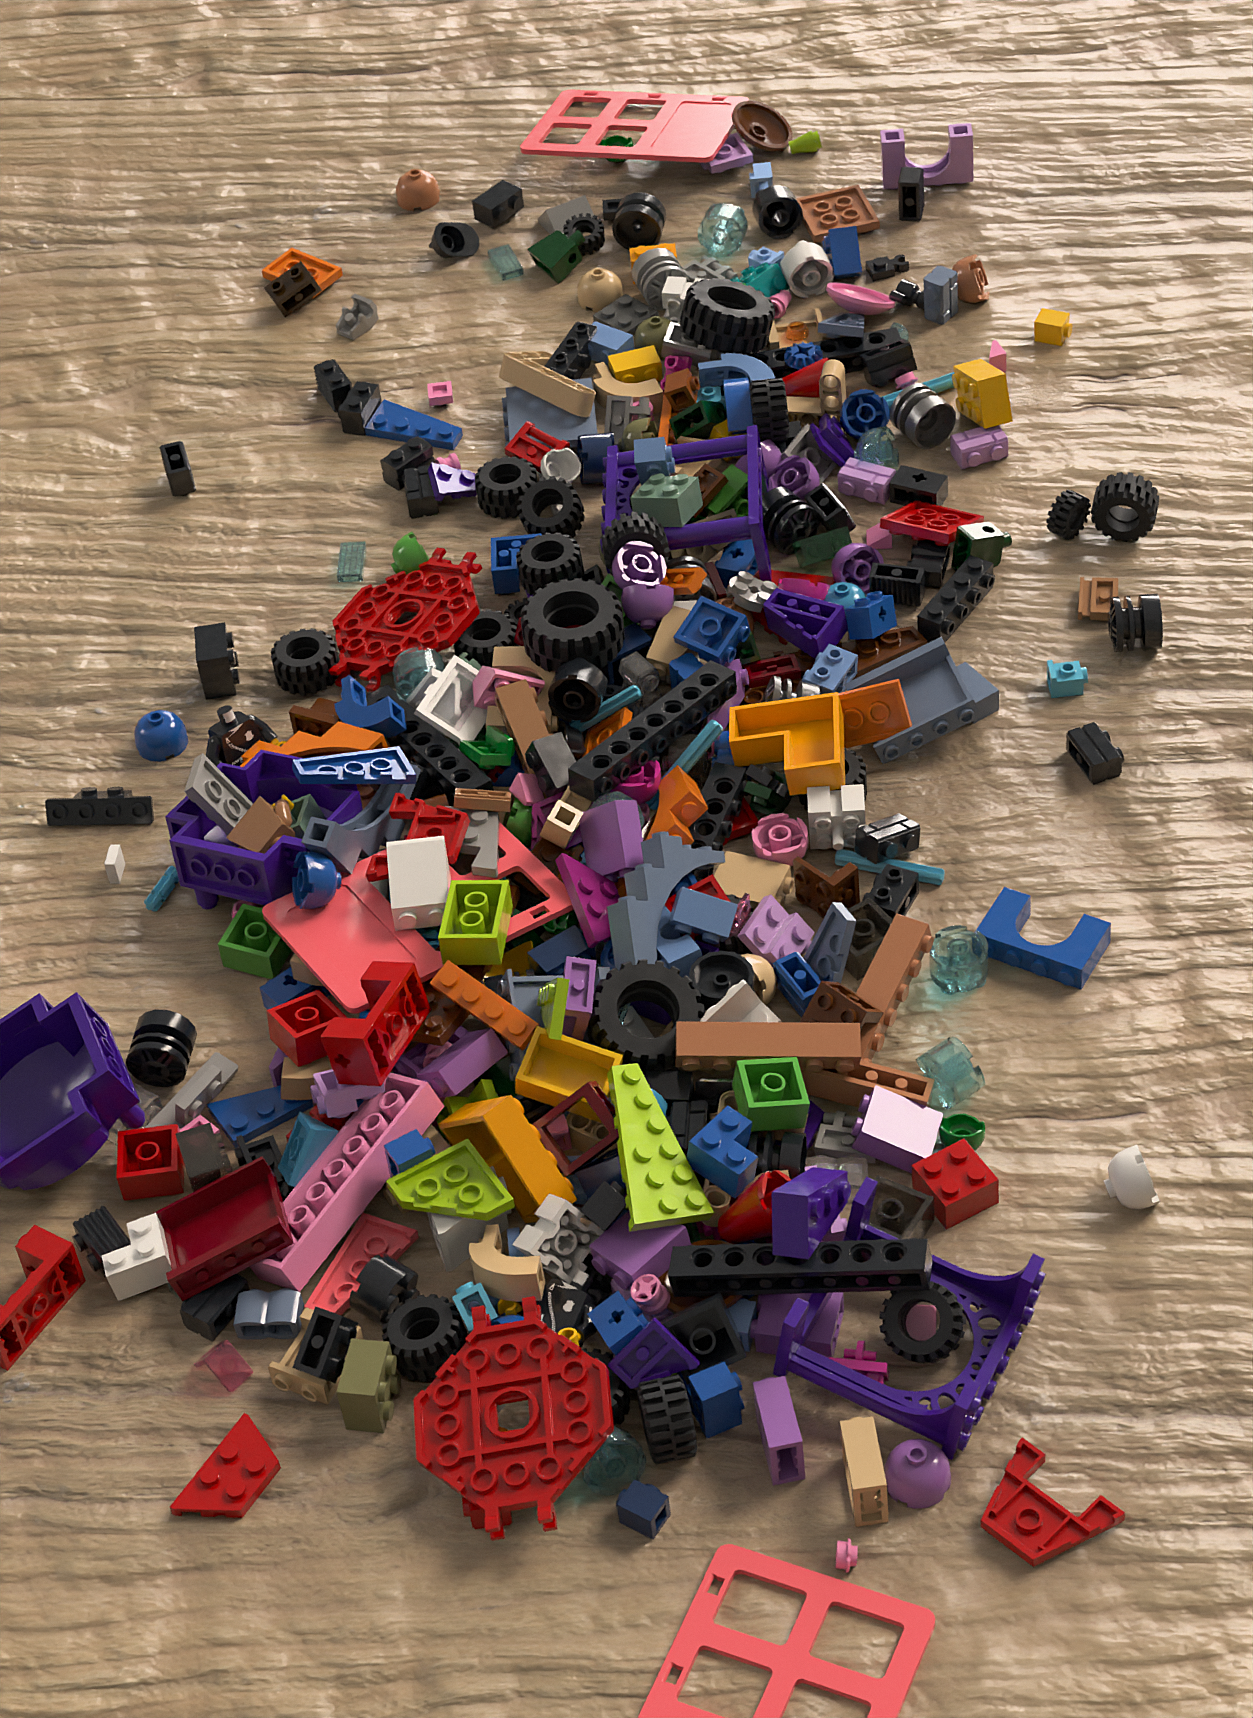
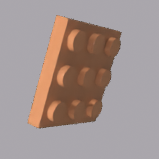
[796,184,880,243]

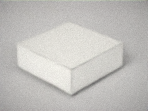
[104,845,125,884]

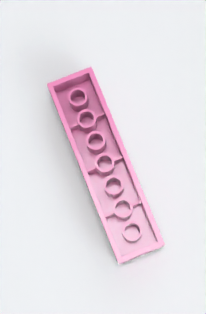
[250,1073,444,1292]

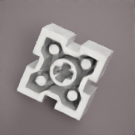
[662,276,710,324]
[807,784,866,850]
[512,1193,604,1284]

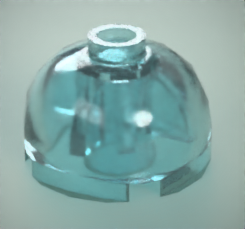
[854,426,899,472]
[580,1427,647,1496]

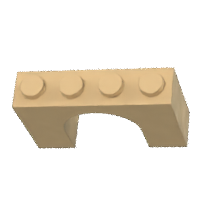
[486,646,559,735]

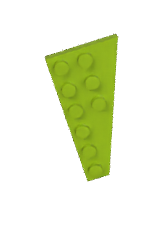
[607,1063,714,1232]

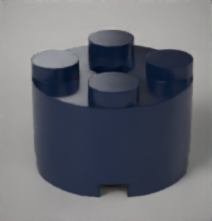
[577,433,614,484]

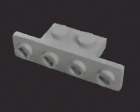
[145,1052,238,1130]

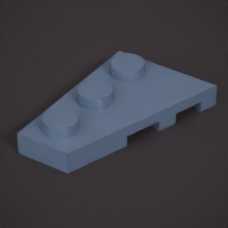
[818,312,864,338]
[804,902,856,984]

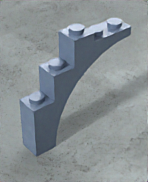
[301,764,421,874]
[607,832,725,971]

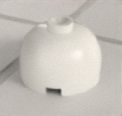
[1104,1145,1160,1209]

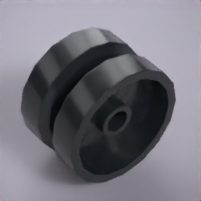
[612,192,666,250]
[689,951,755,1012]

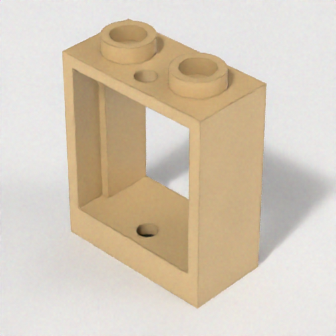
[840,1417,889,1527]

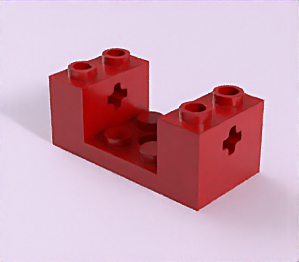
[320,961,431,1087]
[0,1224,86,1371]

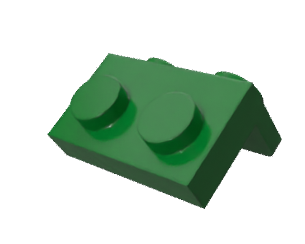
[459,725,515,769]

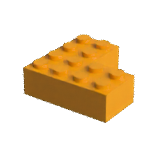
[729,692,845,795]
[438,1095,577,1223]

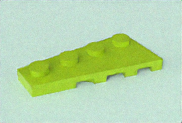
[537,978,570,1040]

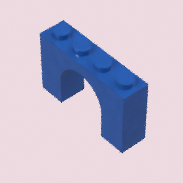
[974,887,1111,990]

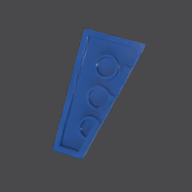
[292,746,416,784]

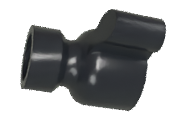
[889,279,924,310]

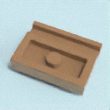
[1078,577,1118,621]
[454,788,511,812]

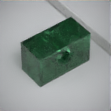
[793,526,852,568]

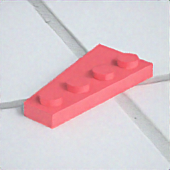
[304,1213,419,1315]

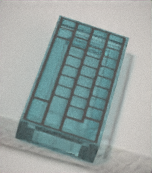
[487,244,524,281]
[337,541,367,582]

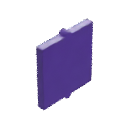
[810,423,846,468]

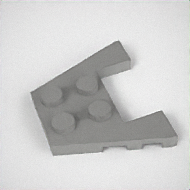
[445,806,500,878]

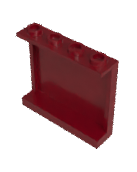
[154,1156,294,1301]

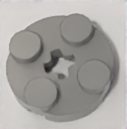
[726,571,778,613]

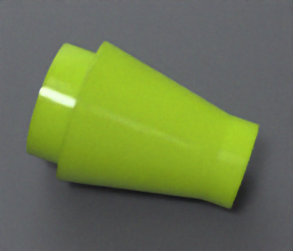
[788,130,822,154]

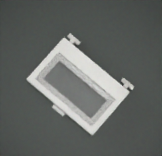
[414,655,487,745]

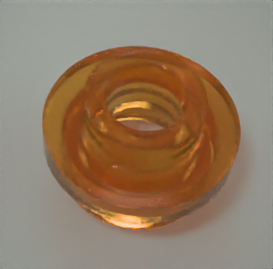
[785,321,809,341]

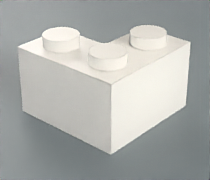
[102,1213,172,1301]

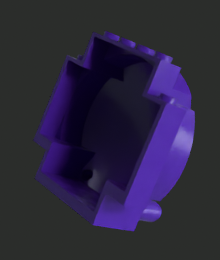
[165,750,363,909]
[0,992,145,1190]

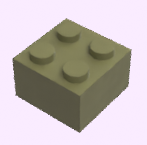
[336,1338,401,1433]

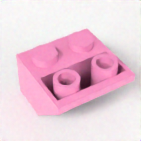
[472,666,545,709]

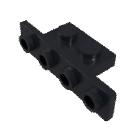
[544,322,597,380]
[45,786,154,826]

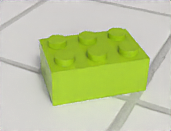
[438,880,513,965]

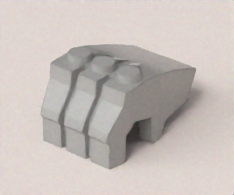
[336,293,379,340]

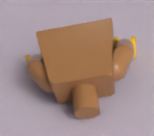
[226,794,295,854]

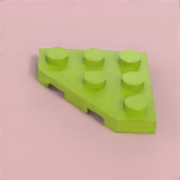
[386,1138,515,1221]

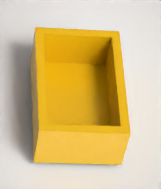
[952,359,1013,429]
[515,1026,623,1123]

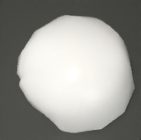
[540,448,581,483]

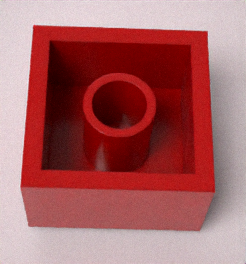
[266,990,347,1067]
[117,1124,184,1201]
[912,1139,999,1230]

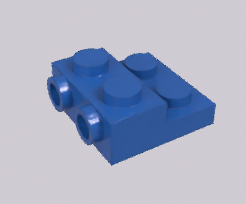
[673,596,750,666]

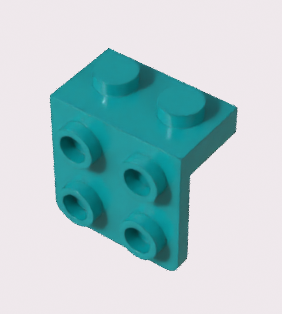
[730,262,790,298]

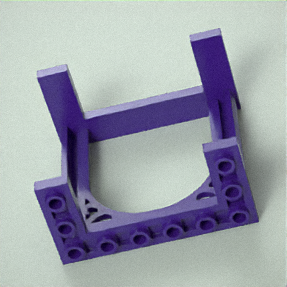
[600,425,772,582]
[773,1177,1046,1460]

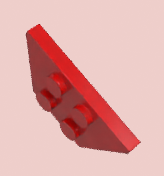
[170,1413,281,1518]

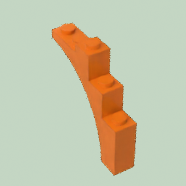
[240,721,389,767]
[615,765,708,898]

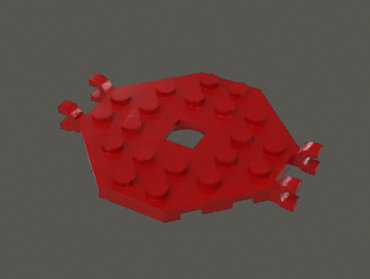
[328,547,483,692]
[413,1296,614,1541]

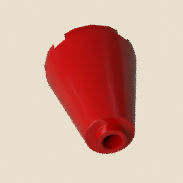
[782,358,830,398]
[718,1170,791,1244]

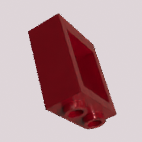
[532,1081,619,1176]

